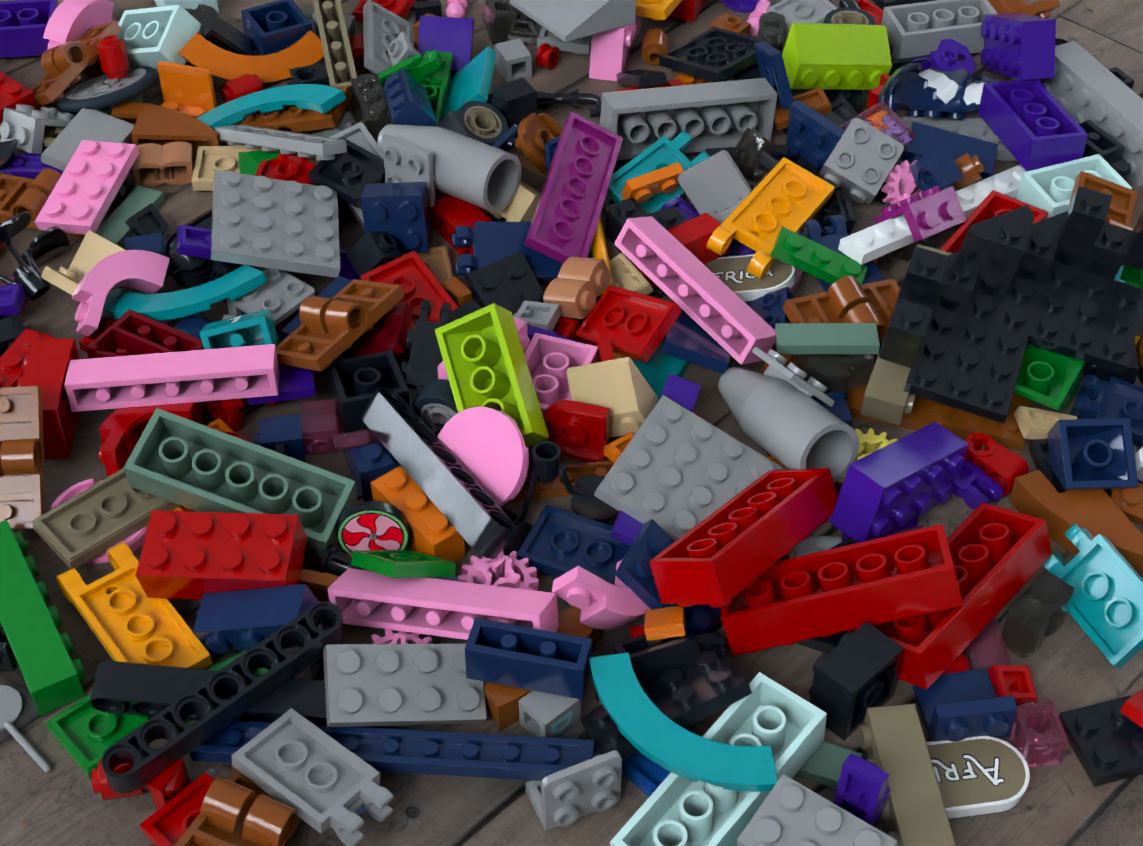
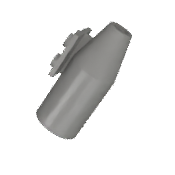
[377,124,522,213]
[718,346,859,483]

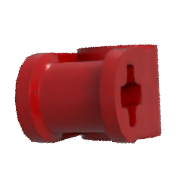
[964,432,1029,497]

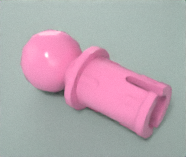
[445,0,468,18]
[746,0,772,38]

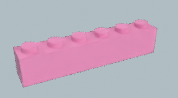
[614,216,776,365]
[64,344,280,412]
[327,568,559,640]

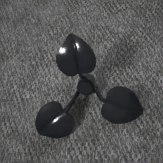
[0,211,69,301]
[502,439,619,556]

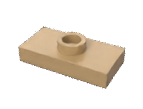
[609,252,654,295]
[1014,406,1077,440]

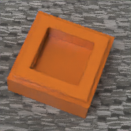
[644,606,685,641]

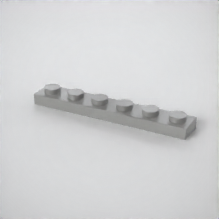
[215,124,347,160]

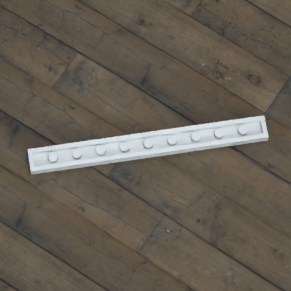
[838,164,1027,265]

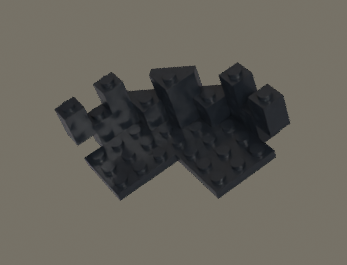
[878,186,1143,423]

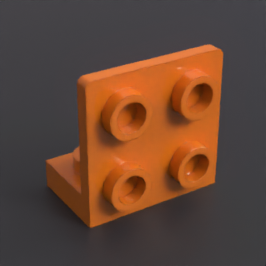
[157,61,217,119]

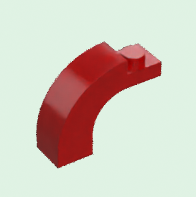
[99,402,204,477]

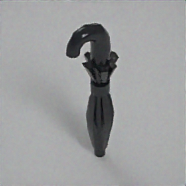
[537,89,602,118]

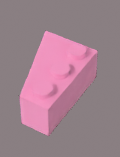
[589,16,641,81]

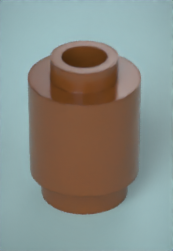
[642,28,669,66]
[954,153,985,191]

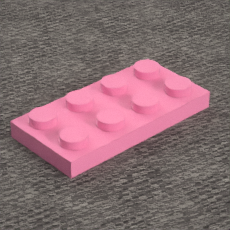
[35,140,139,235]

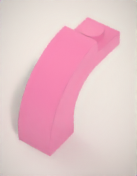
[43,0,115,49]
[72,250,170,337]
[552,559,651,630]

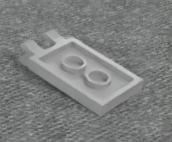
[231,708,393,846]

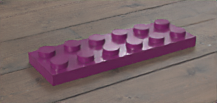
[524,111,623,264]

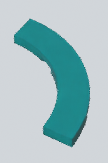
[196,84,346,131]
[101,265,267,321]
[589,652,778,792]

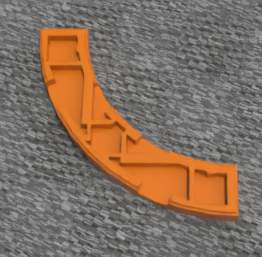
[178,30,324,83]

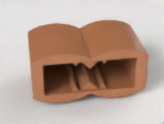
[132,141,194,187]
[543,256,611,319]

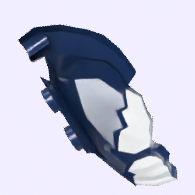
[878,59,998,120]

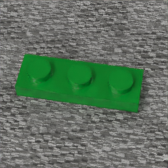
[770,227,868,285]

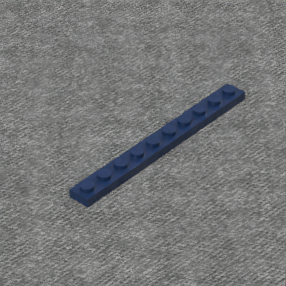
[189,719,596,781]

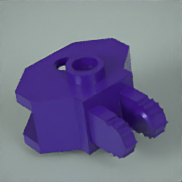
[912,39,976,76]

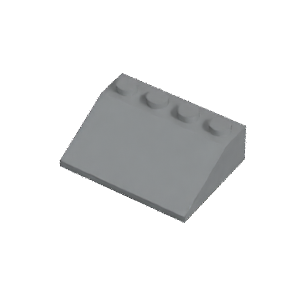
[510,0,636,42]

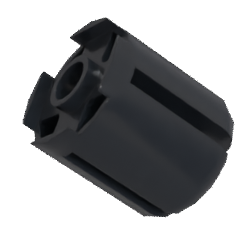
[160,208,214,289]

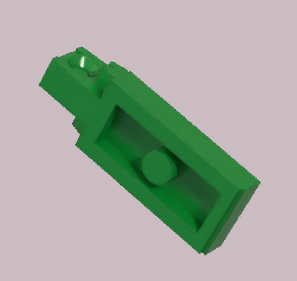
[368,50,442,98]

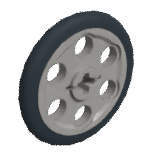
[56,66,159,112]

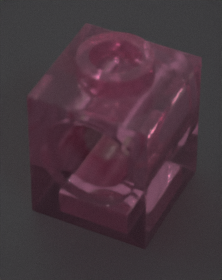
[301,399,340,455]
[1010,702,1069,768]

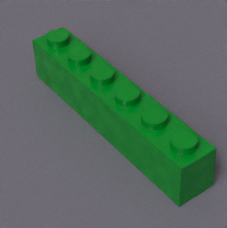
[0,520,87,716]

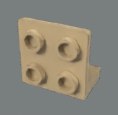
[41,230,125,296]

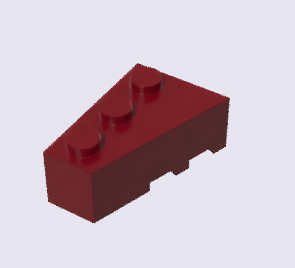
[86,309,204,359]

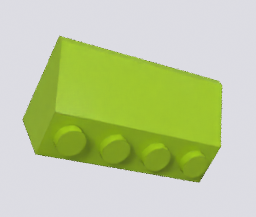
[782,23,892,90]
[435,303,550,447]

